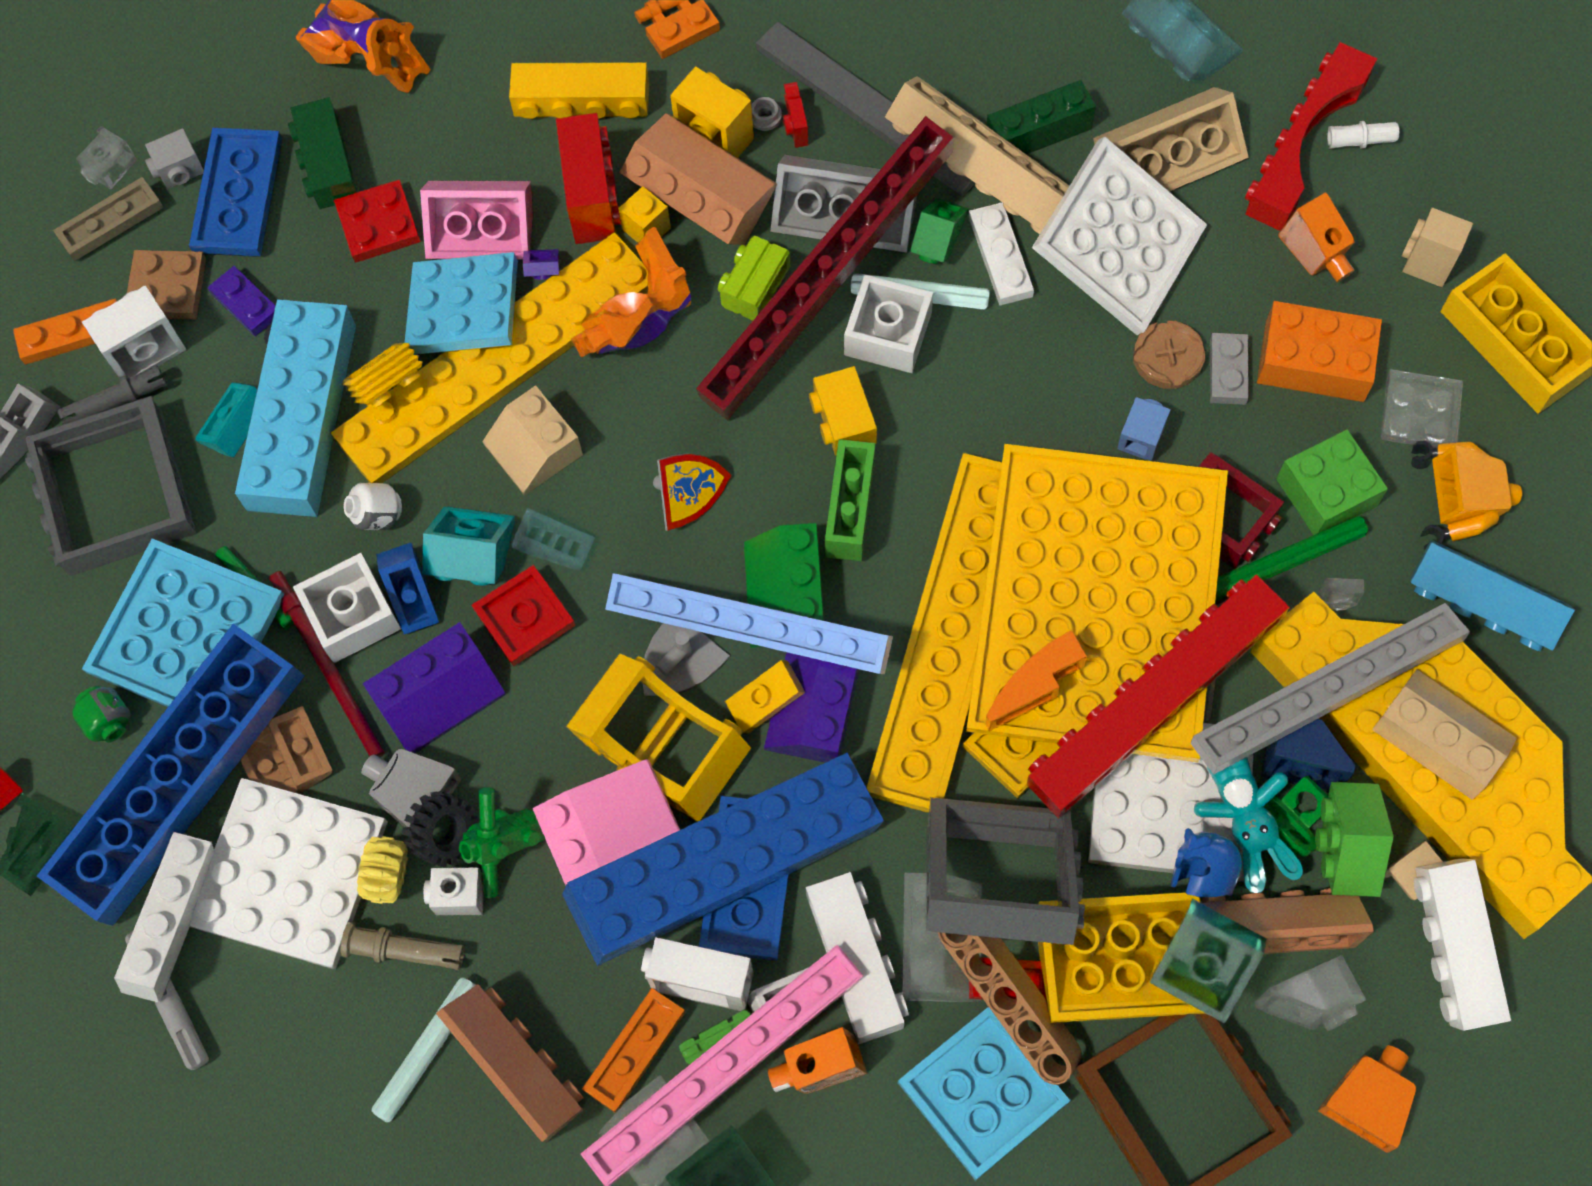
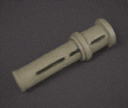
[341,922,465,971]

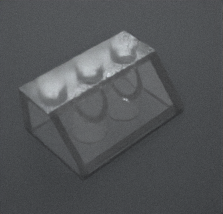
[902,873,982,1003]

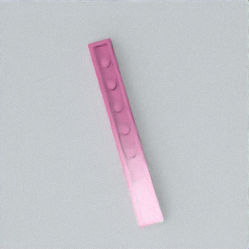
[581,945,863,1186]

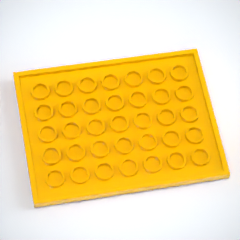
[966,444,1228,763]

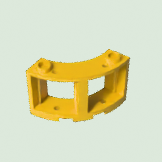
[566,654,751,822]

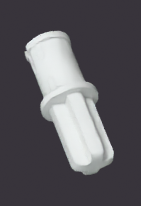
[1327,121,1399,149]

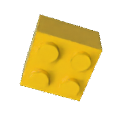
[670,66,754,158]

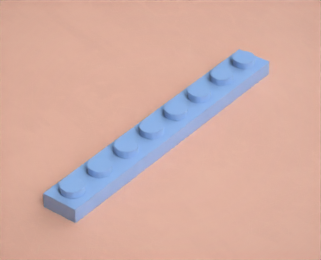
[605,573,893,674]

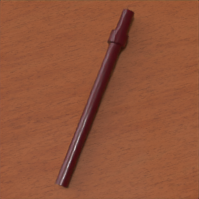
[269,571,385,758]

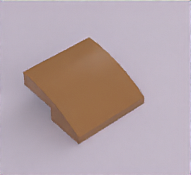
[240,706,333,794]

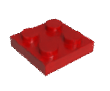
[334,179,421,263]
[471,564,576,667]

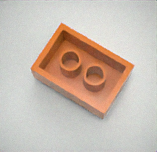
[1257,301,1382,402]

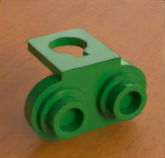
[1263,776,1328,857]

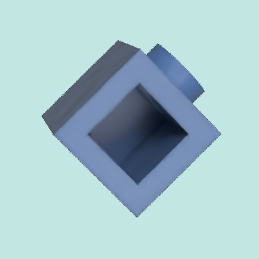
[1117,397,1171,461]

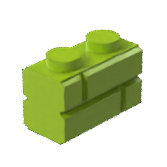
[718,235,791,321]

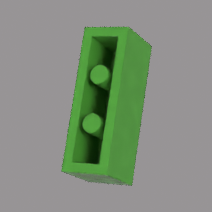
[825,439,875,562]

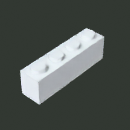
[114,832,214,1003]
[1414,858,1511,1031]
[806,872,909,1045]

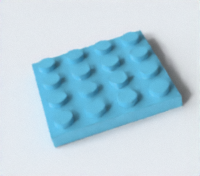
[82,539,285,707]

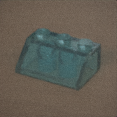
[1122,0,1243,81]

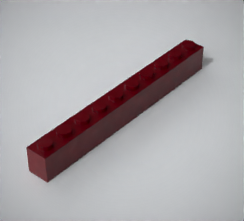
[696,116,954,421]

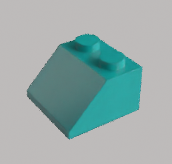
[422,506,515,586]

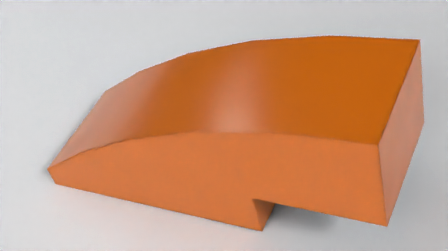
[985,630,1087,731]

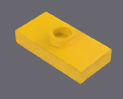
[725,660,805,733]

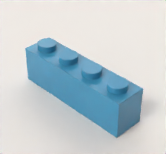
[1410,539,1575,652]

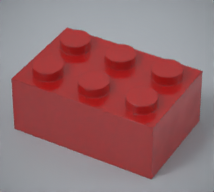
[556,113,621,244]

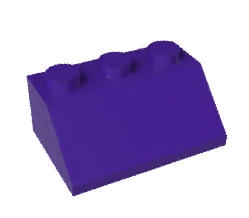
[362,622,506,753]
[764,652,860,763]

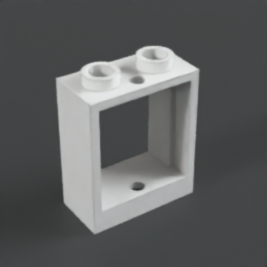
[641,937,754,1011]

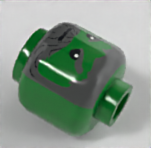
[72,686,131,743]

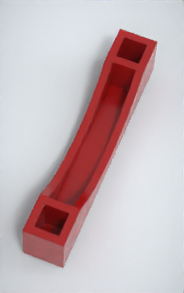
[1245,42,1378,231]

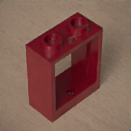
[1199,452,1284,569]

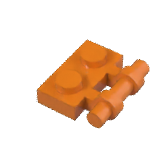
[634,0,720,59]

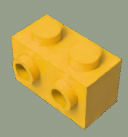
[809,366,877,456]

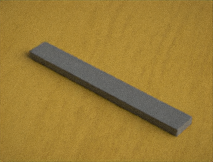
[756,21,975,197]

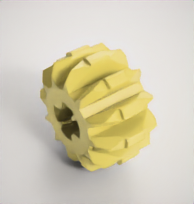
[357,836,408,904]

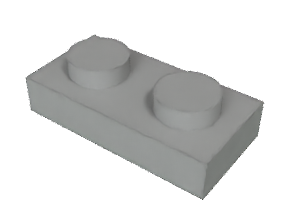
[1210,333,1248,405]

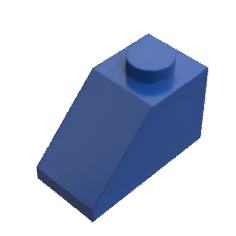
[376,542,439,635]

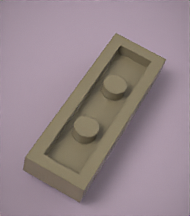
[53,177,164,261]

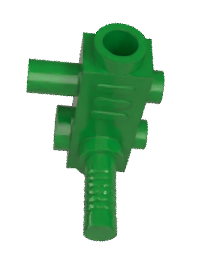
[459,787,546,898]

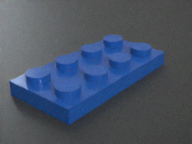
[189,128,282,256]
[699,796,789,961]

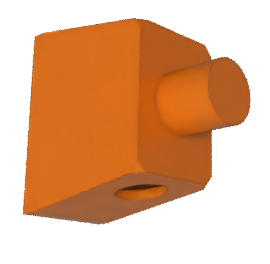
[1318,1045,1416,1153]

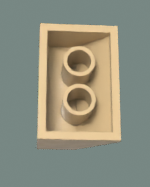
[1372,669,1517,800]

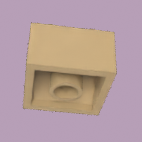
[482,386,583,496]

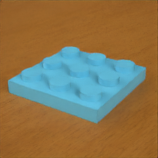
[404,252,518,355]
[898,1007,1070,1181]

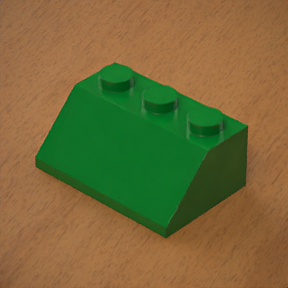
[744,523,824,648]

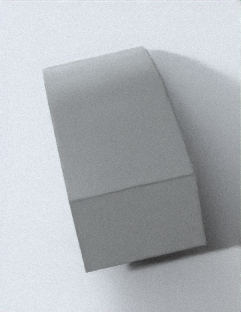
[0,383,60,478]

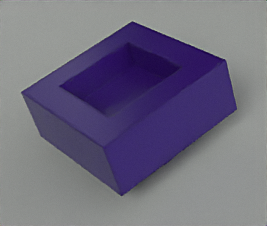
[523,249,559,280]

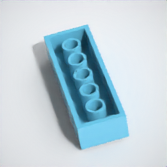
[235,299,356,517]

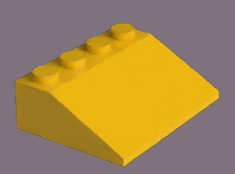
[1038,893,1215,1023]

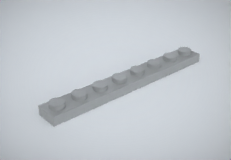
[1191,603,1470,774]

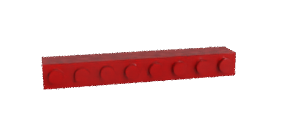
[1026,574,1290,819]

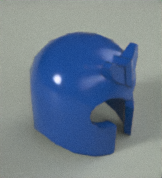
[1170,828,1242,897]

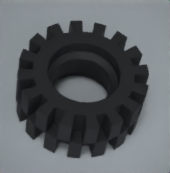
[403,791,479,867]

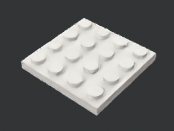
[1032,137,1207,335]
[1088,723,1253,882]
[189,778,388,970]

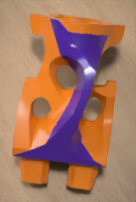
[296,0,431,93]
[571,227,691,357]

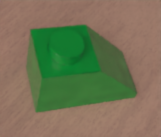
[910,198,969,264]

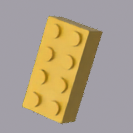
[1440,253,1592,414]

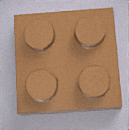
[127,250,206,320]

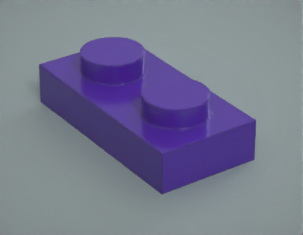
[207,266,276,337]

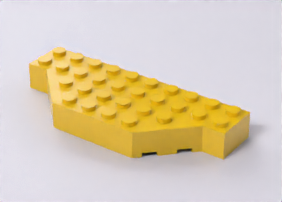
[1251,592,1592,939]

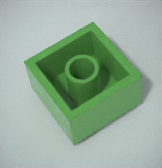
[1276,429,1388,535]
[1315,782,1394,897]

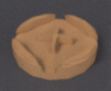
[1133,321,1205,389]

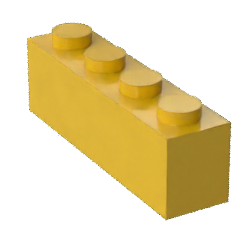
[509,63,649,119]

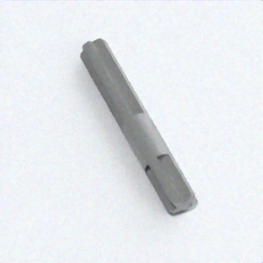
[125,932,209,1070]

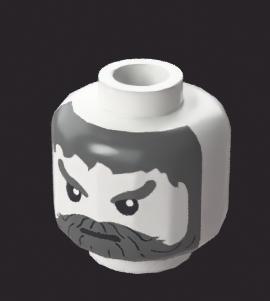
[344,483,402,530]

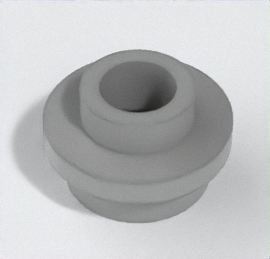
[751,97,782,131]

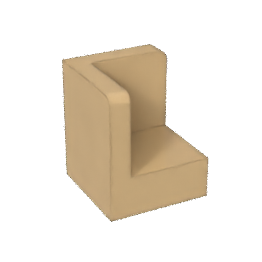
[1385,841,1443,900]

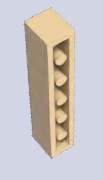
[885,76,1069,234]

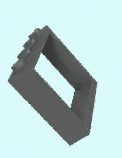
[25,396,197,576]
[926,798,1085,945]

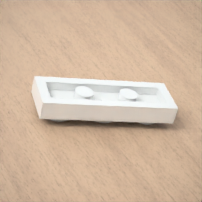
[969,203,1034,306]

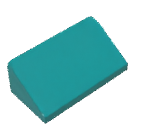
[195,382,257,457]

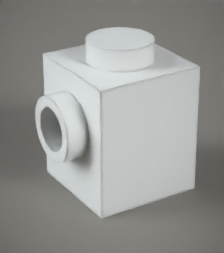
[424,868,484,916]

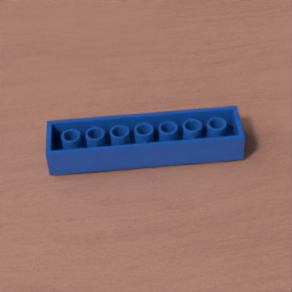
[37,623,305,926]
[562,753,884,966]

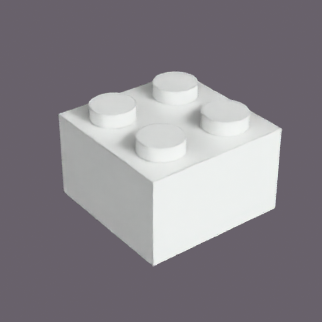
[844,275,933,373]
[82,286,187,378]
[293,553,401,663]

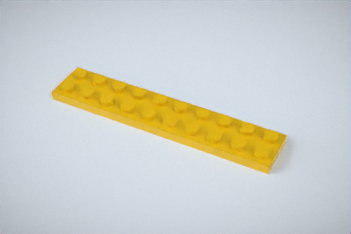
[331,232,648,483]
[867,453,1002,813]

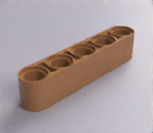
[938,932,1082,1085]

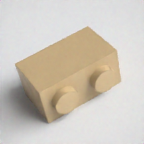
[1401,208,1473,287]

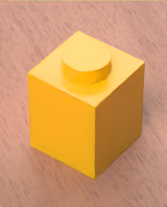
[618,186,671,243]

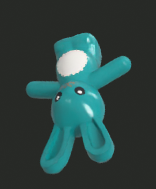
[1194,757,1303,893]

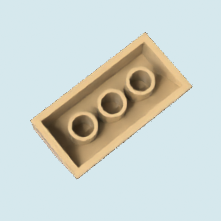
[1093,87,1249,191]

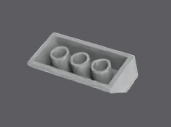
[770,155,917,252]

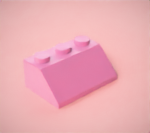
[420,181,533,259]

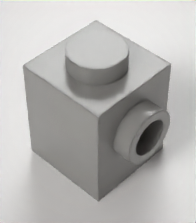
[145,128,204,189]

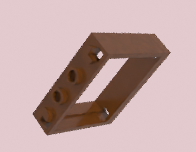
[1073,1005,1293,1186]

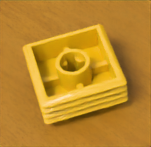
[342,343,423,408]

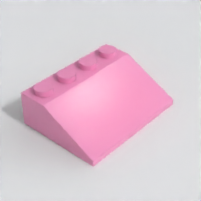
[533,759,680,886]

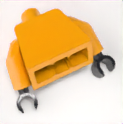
[1411,441,1522,550]

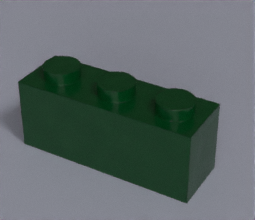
[986,80,1096,154]
[288,97,357,210]

